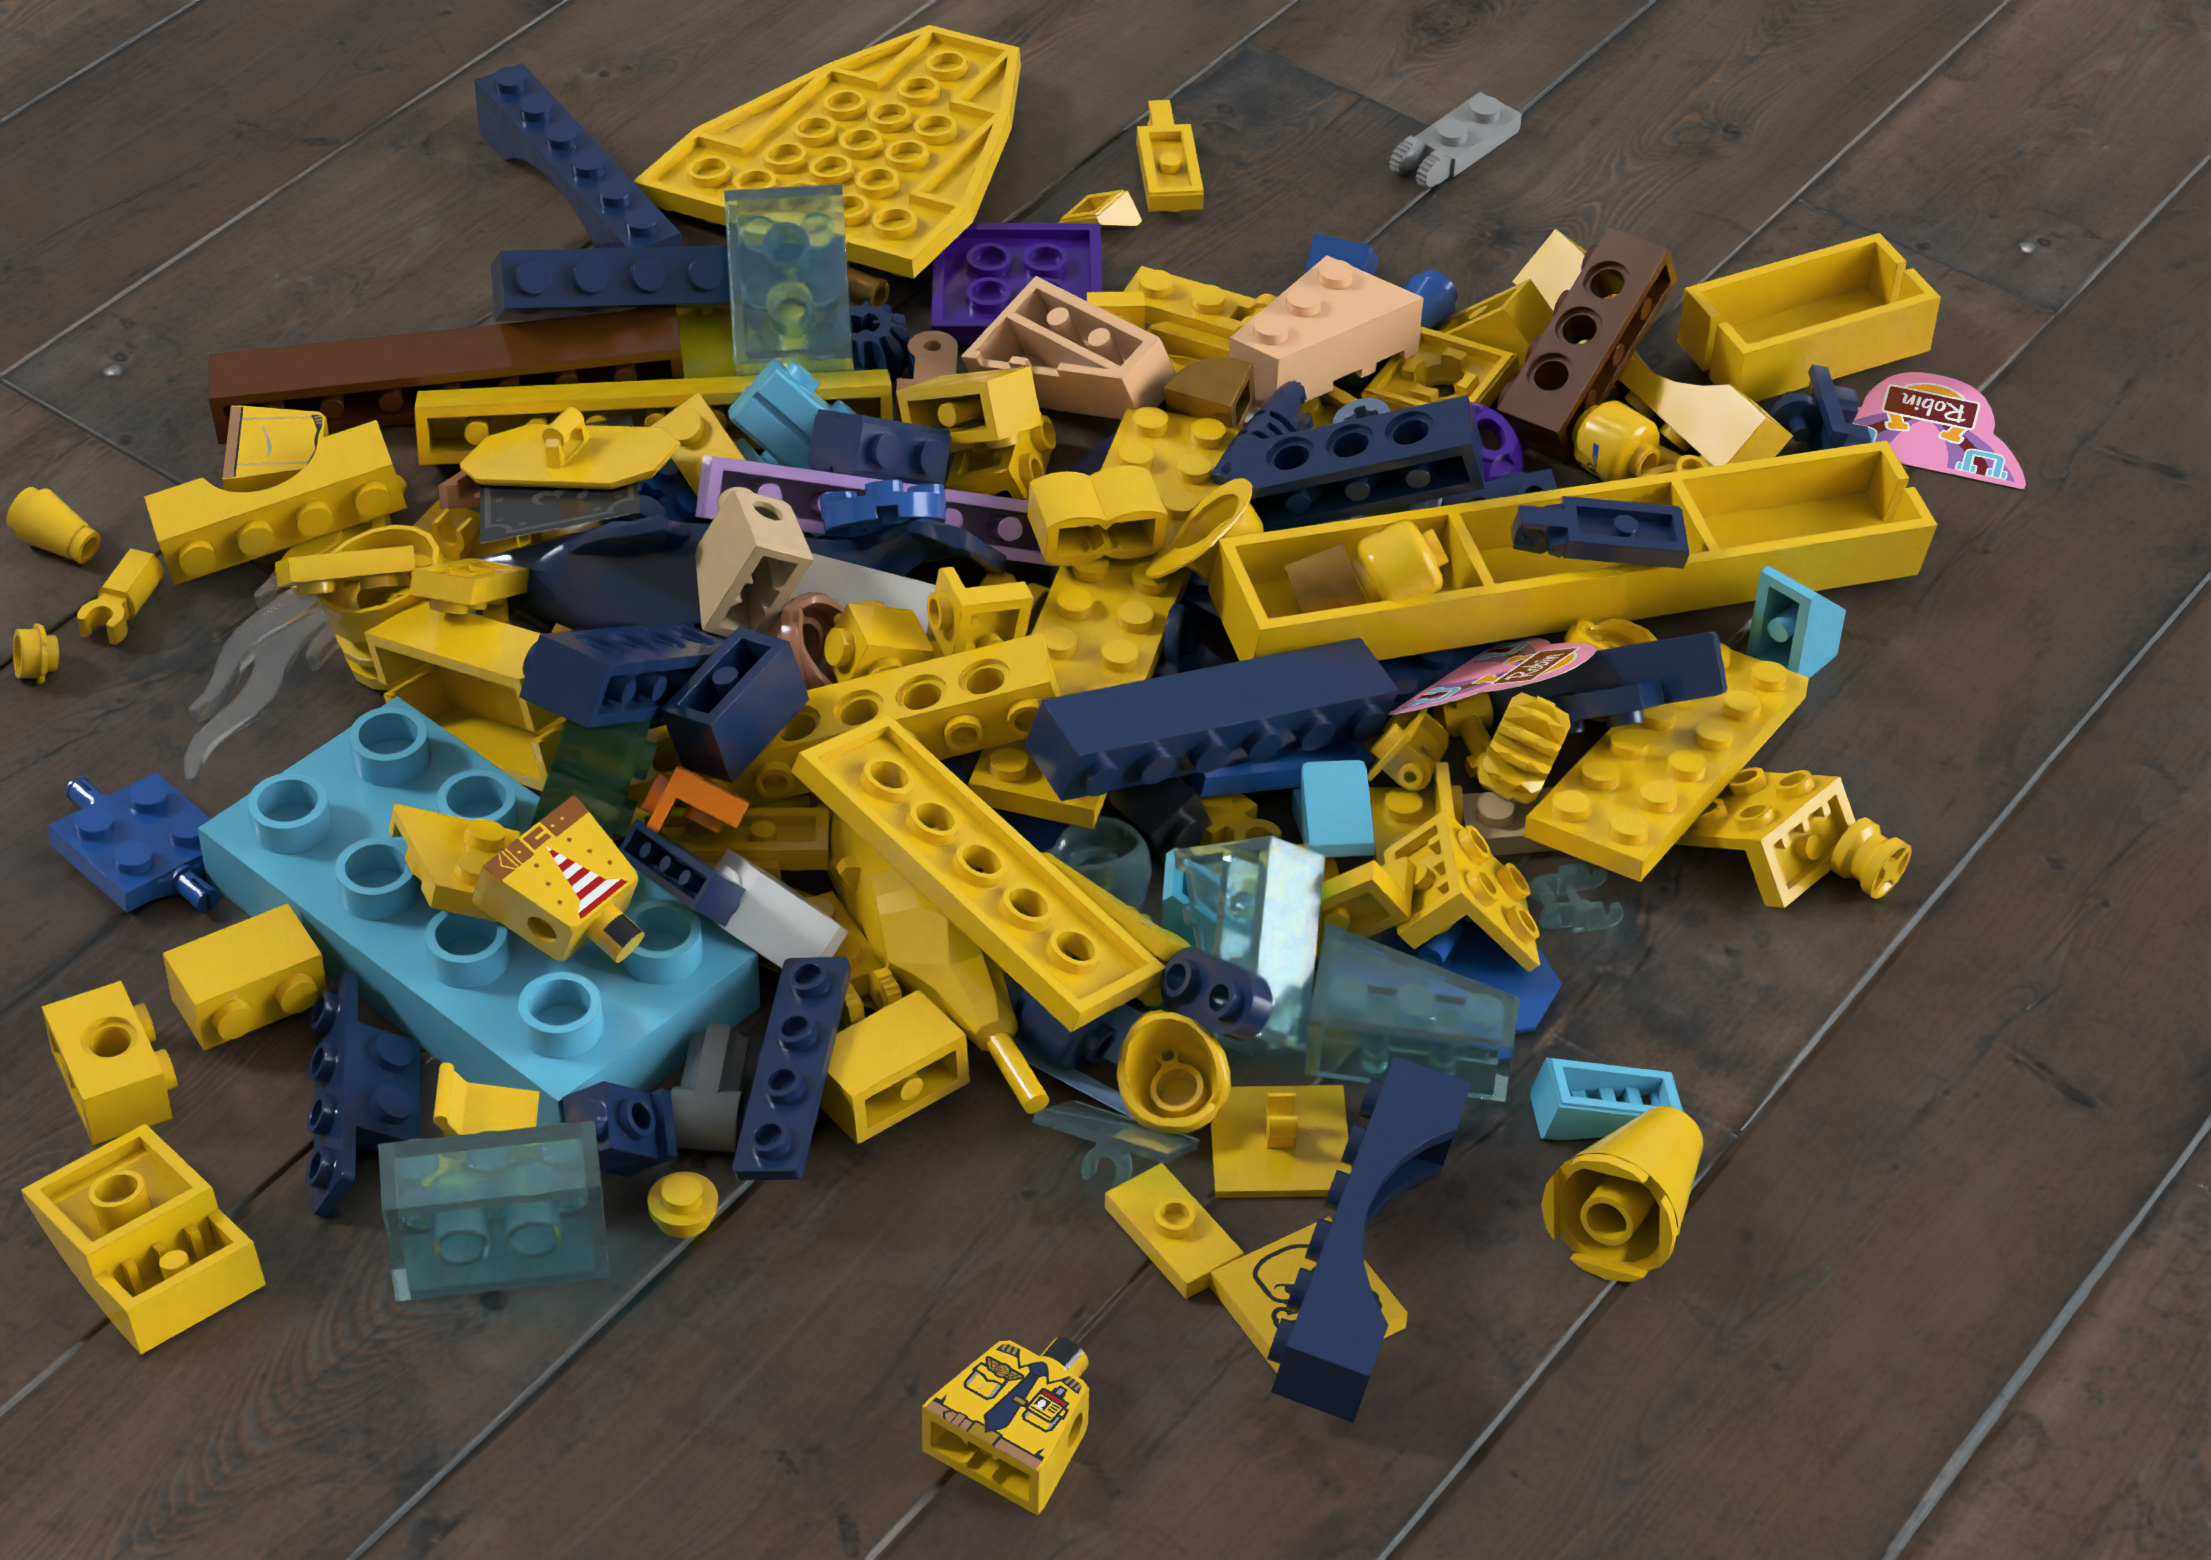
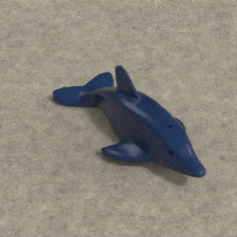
[479,515,1007,631]

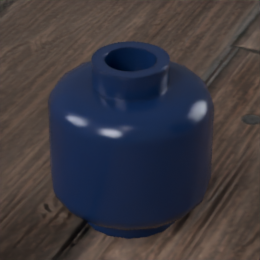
[1014,989,1117,1070]

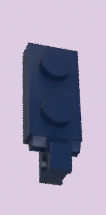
[1511,496,1690,569]

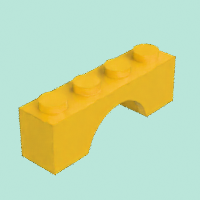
[144,420,407,585]

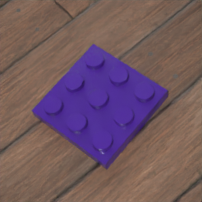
[931,222,1102,346]

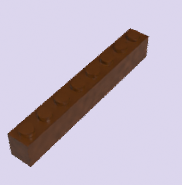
[209,306,684,444]

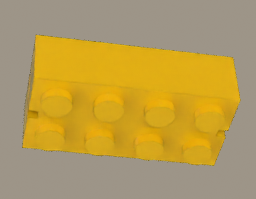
[1677,233,1941,402]
[364,599,613,795]

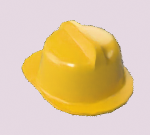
[1145,478,1264,582]

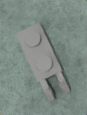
[1389,92,1522,189]

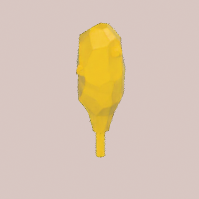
[827,812,1049,1114]

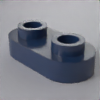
[1160,947,1272,1041]

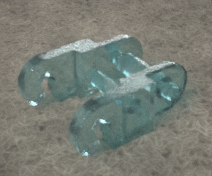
[1528,862,1624,933]

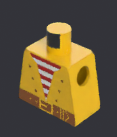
[471,795,645,963]

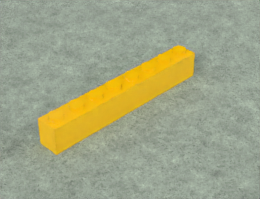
[414,369,893,465]

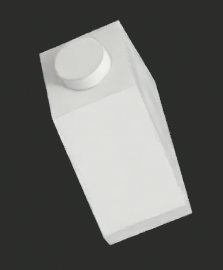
[712,848,849,968]

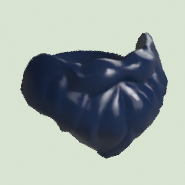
[1151,604,1226,679]

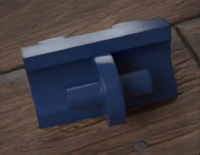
[1769,364,1872,453]

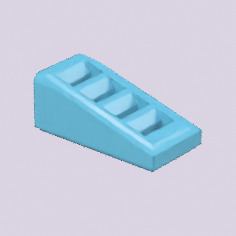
[1530,1058,1683,1140]

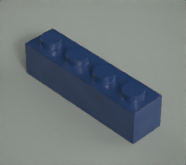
[619,819,746,926]

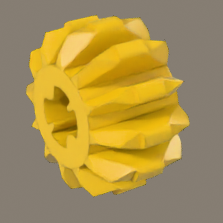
[1478,692,1571,805]

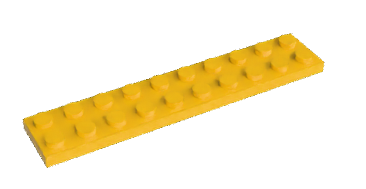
[968,407,1243,829]

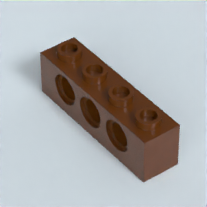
[1497,226,1678,463]

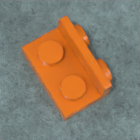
[641,765,751,834]

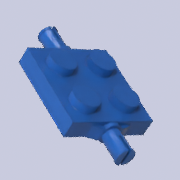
[48,772,220,914]

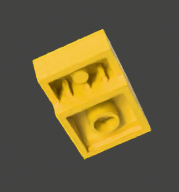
[21,1124,266,1354]

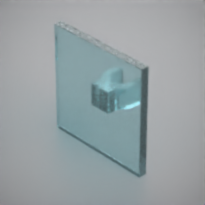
[1032,1100,1200,1188]

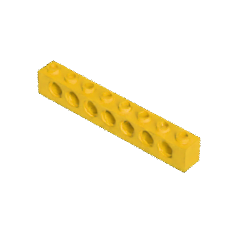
[544,632,1059,841]

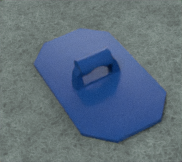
[1323,919,1562,1038]

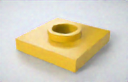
[1361,326,1519,411]

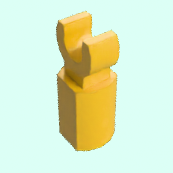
[77,548,164,645]

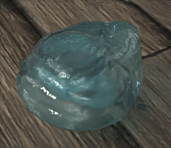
[1046,816,1152,912]

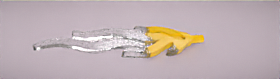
[184,474,408,786]

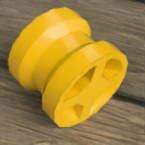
[1830,817,1912,899]

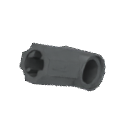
[671,1023,750,1153]

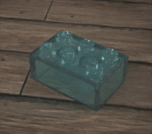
[724,184,854,376]
[378,1121,610,1301]

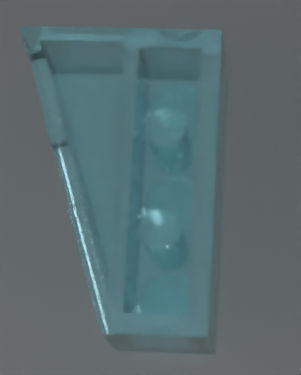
[1173,836,1325,1057]
[1304,923,1520,1102]

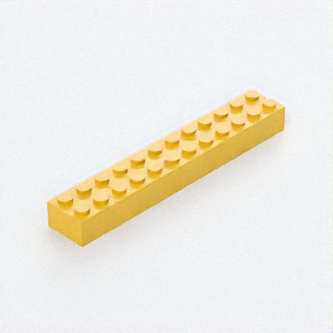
[1208,441,1938,661]

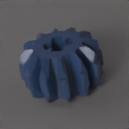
[814,299,910,382]

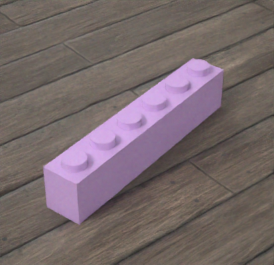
[695,456,1060,567]

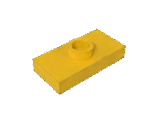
[1105,1163,1244,1299]

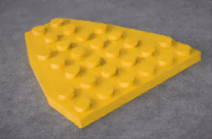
[633,25,1021,279]

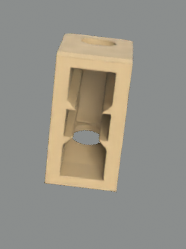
[695,487,813,637]

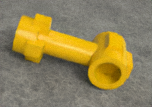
[1433,692,1493,791]

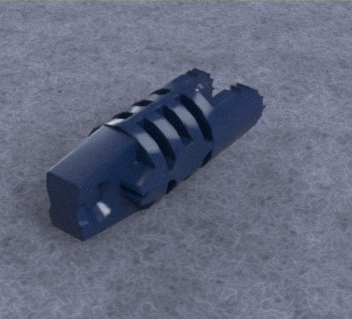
[1211,380,1314,486]

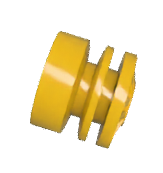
[316,525,446,691]

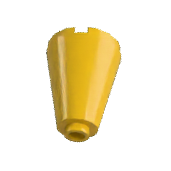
[1541,1106,1703,1282]

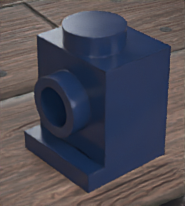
[562,1081,678,1177]

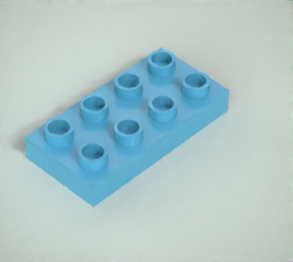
[197,696,761,1156]

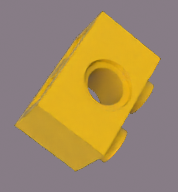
[42,981,178,1145]

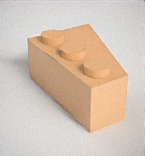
[1229,255,1424,409]
[961,276,1176,420]

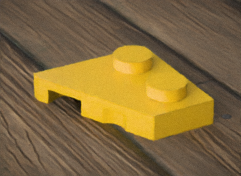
[389,803,521,923]

